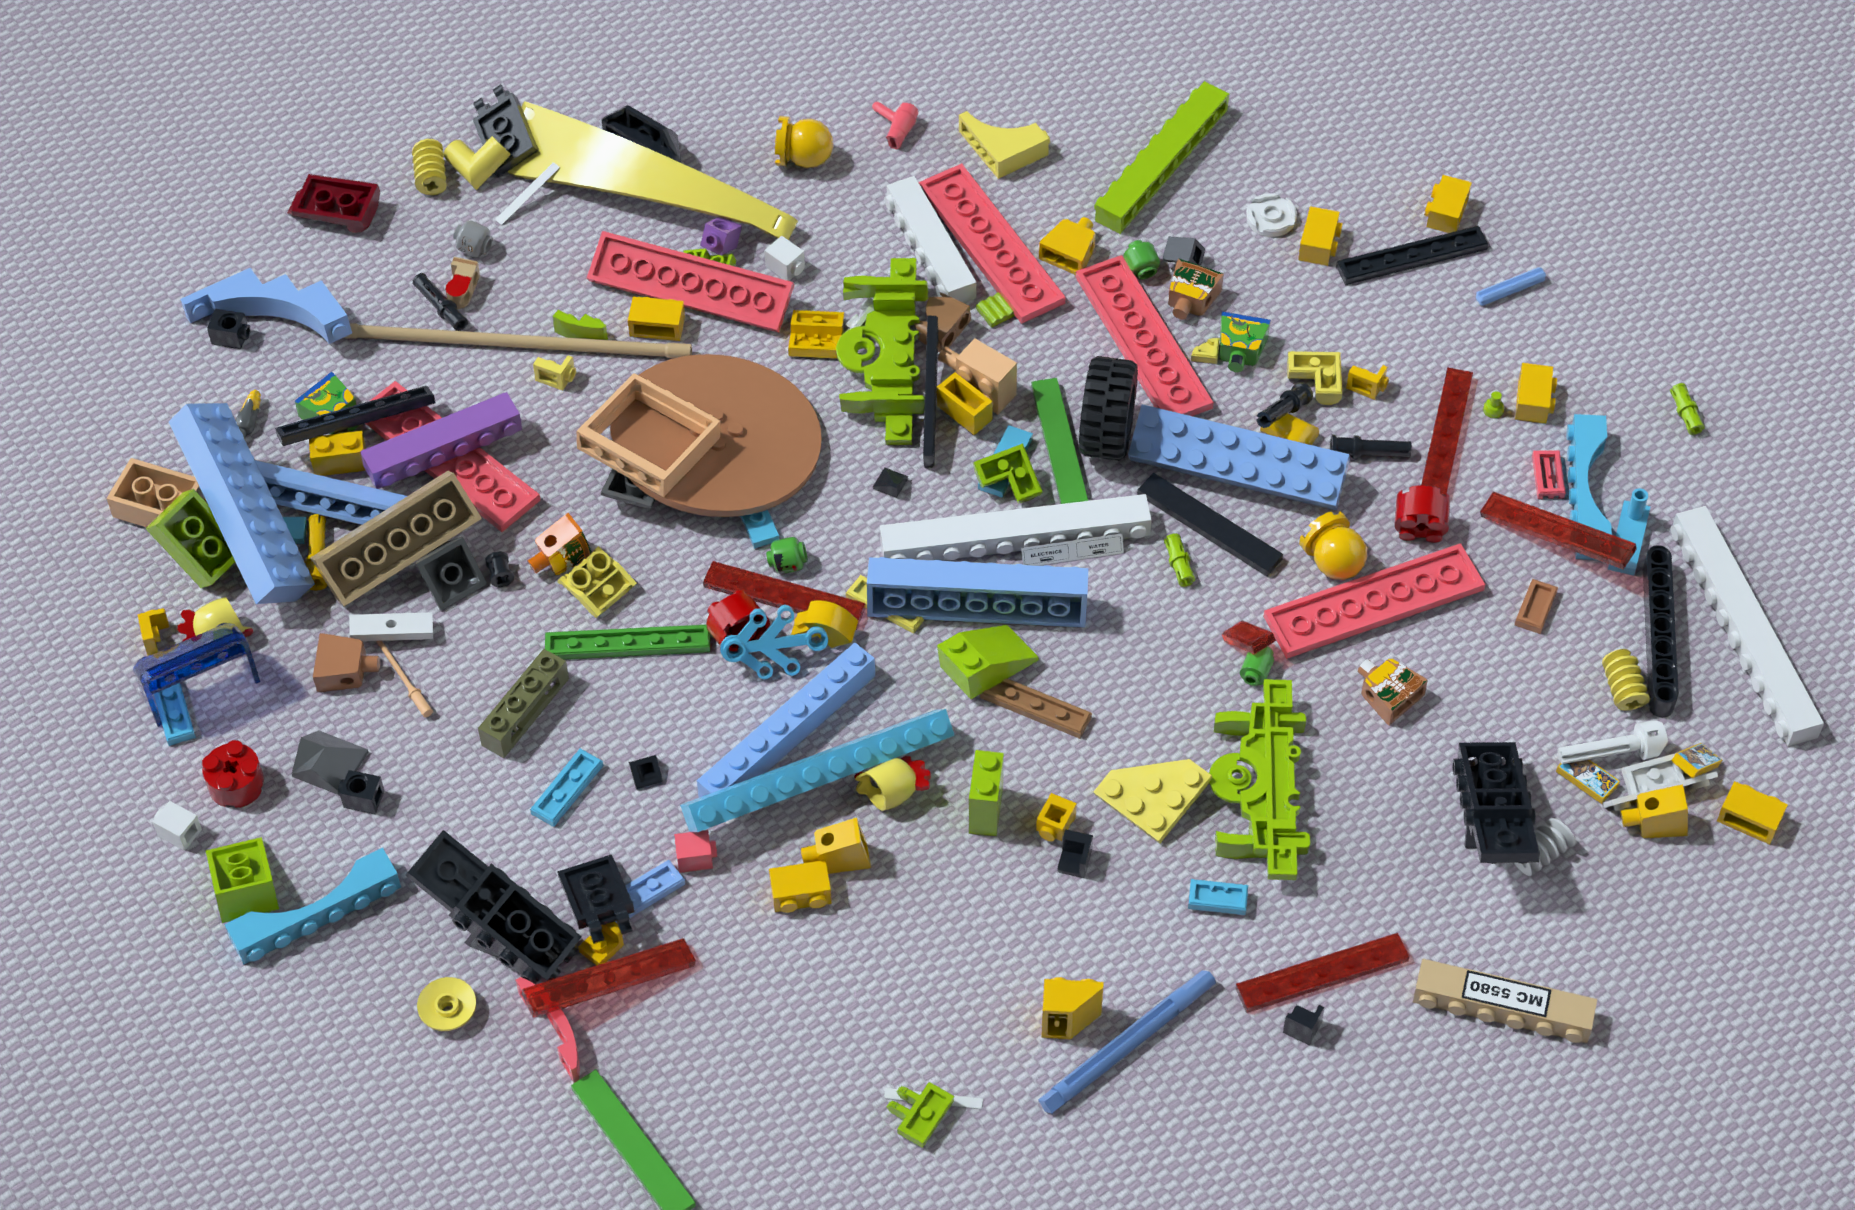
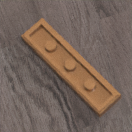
[980,679,1092,739]

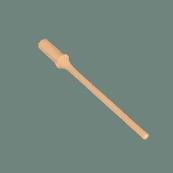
[376,641,433,718]

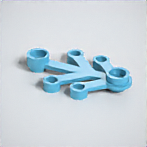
[720,605,828,679]

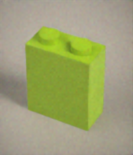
[969,750,1004,837]

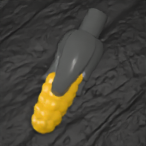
[235,389,261,439]

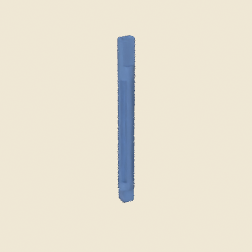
[1038,970,1216,1114]

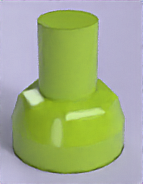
[1483,391,1505,418]

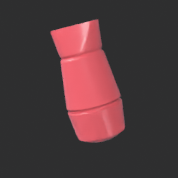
[872,102,919,149]

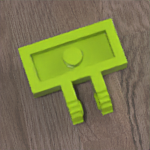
[886,1082,954,1148]

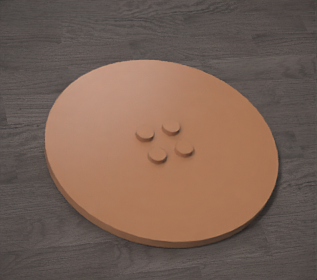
[610,354,822,517]

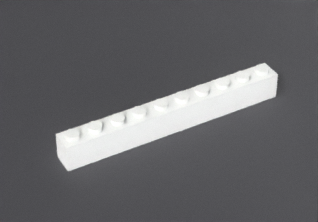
[880,494,1151,561]
[1671,506,1824,747]

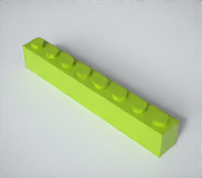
[1094,81,1229,234]

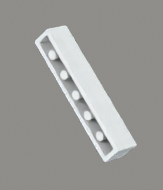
[884,176,976,303]

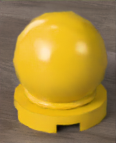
[775,116,834,168]
[1299,511,1367,580]

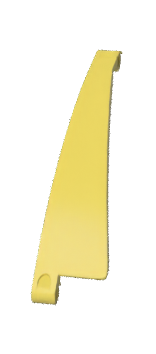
[507,101,798,240]

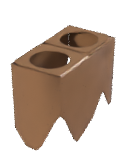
[914,292,971,352]

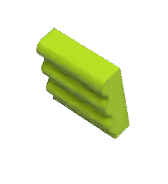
[976,292,1015,328]

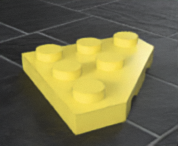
[1093,759,1213,844]

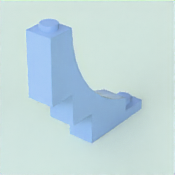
[180,268,352,344]

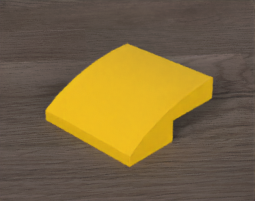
[788,310,844,359]

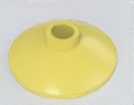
[417,977,476,1031]

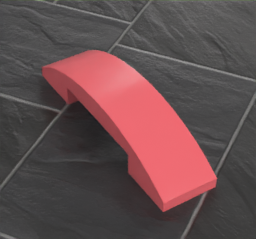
[516,977,580,1083]

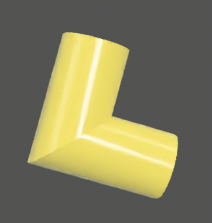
[444,136,511,190]
[1287,351,1342,405]

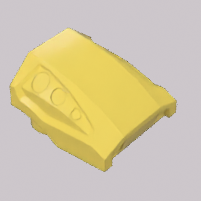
[557,546,637,618]

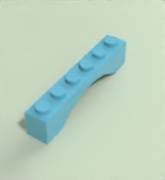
[1566,414,1612,561]
[224,848,401,965]

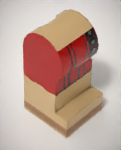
[445,257,480,309]

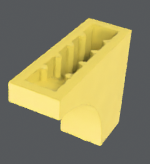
[959,111,1050,179]

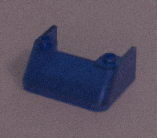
[133,623,261,727]

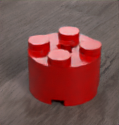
[1395,485,1451,543]
[706,590,770,651]
[202,740,264,808]

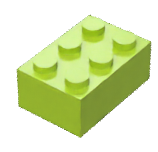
[145,489,235,588]

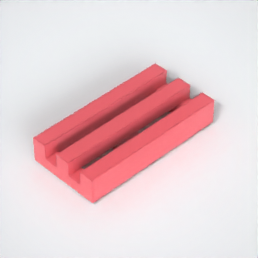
[1532,450,1565,499]

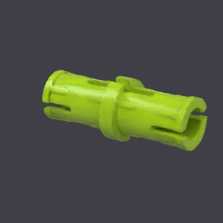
[1670,383,1705,435]
[1164,533,1195,587]

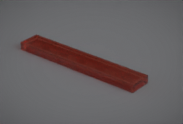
[1421,367,1473,497]
[1480,492,1637,570]
[703,561,866,630]
[1235,933,1409,1013]
[522,938,696,1018]

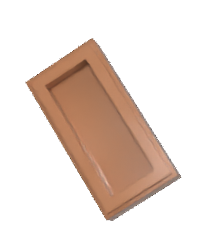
[1515,579,1558,634]

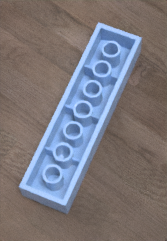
[169,403,315,604]
[1128,404,1350,511]
[867,557,1089,628]

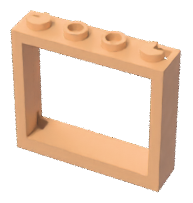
[576,373,721,497]

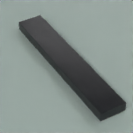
[1336,225,1488,285]
[923,316,939,468]
[275,386,436,446]
[1137,473,1283,576]

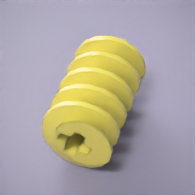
[412,139,447,195]
[1602,649,1650,711]

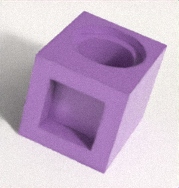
[700,217,742,256]

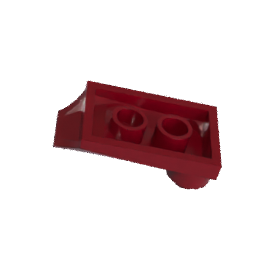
[287,174,380,233]

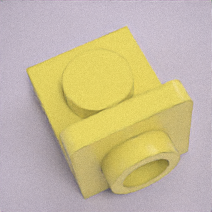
[533,355,576,391]

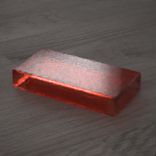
[1222,620,1276,655]

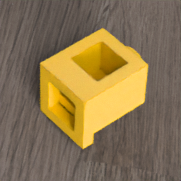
[1036,793,1077,842]

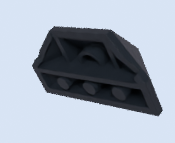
[601,105,681,163]

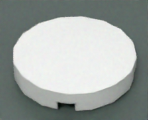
[1246,193,1297,237]

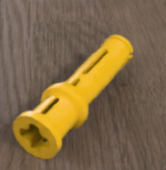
[304,514,328,591]

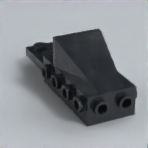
[1452,742,1540,864]
[405,830,582,988]

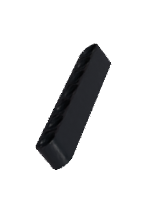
[1643,545,1679,718]

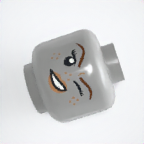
[453,220,493,258]

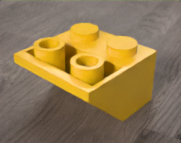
[1041,977,1104,1039]

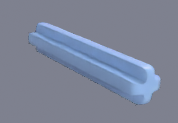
[1476,267,1546,306]

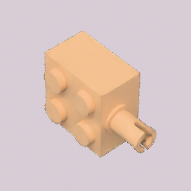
[938,338,1017,415]

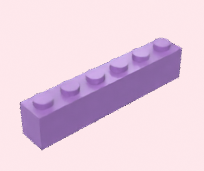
[360,392,522,489]

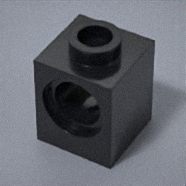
[207,309,250,349]
[338,770,385,815]

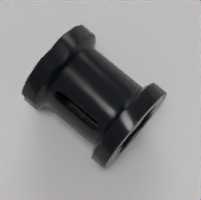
[485,551,514,587]

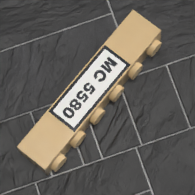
[1413,958,1597,1043]

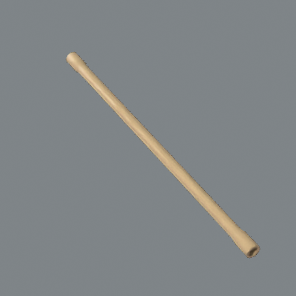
[344,323,692,359]

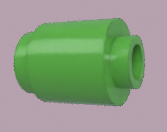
[1240,644,1274,686]

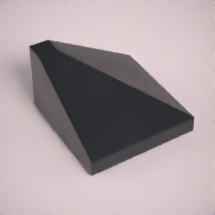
[873,467,908,498]
[628,755,663,789]

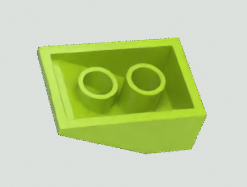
[937,625,1039,699]
[205,837,279,923]

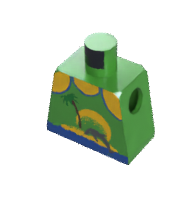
[1220,311,1271,372]
[295,372,359,434]

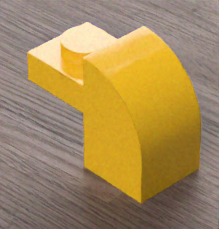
[791,601,858,648]

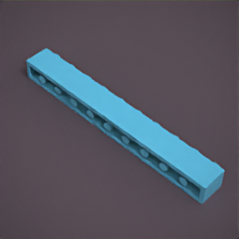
[680,709,955,832]

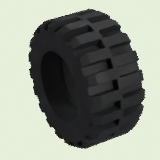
[1079,356,1138,461]

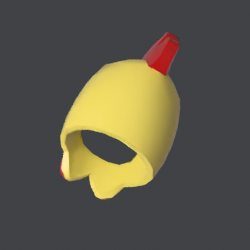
[177,597,253,658]
[854,756,931,811]

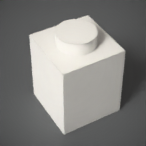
[764,236,805,281]
[152,801,202,851]

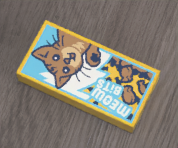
[1672,743,1723,778]
[1556,760,1620,804]

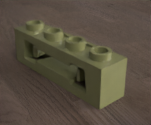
[478,649,569,758]

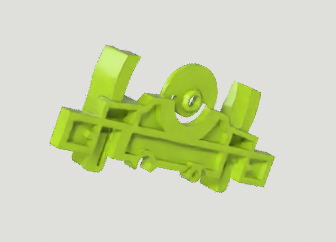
[836,258,929,445]
[1209,679,1310,880]

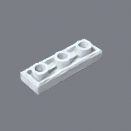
[349,612,433,642]

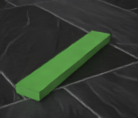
[1031,378,1088,504]
[545,624,710,660]
[571,1069,696,1210]

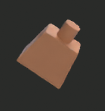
[313,633,380,692]

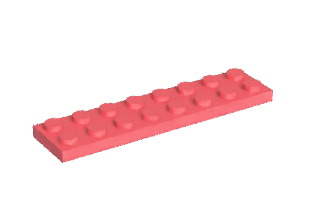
[918,163,1066,324]
[587,231,795,333]
[1075,255,1213,416]
[365,381,541,532]
[1263,543,1485,659]

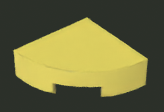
[1191,338,1220,364]

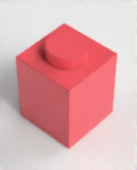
[674,830,717,873]

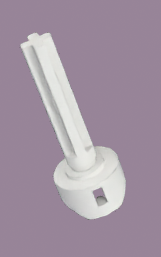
[1557,720,1668,764]

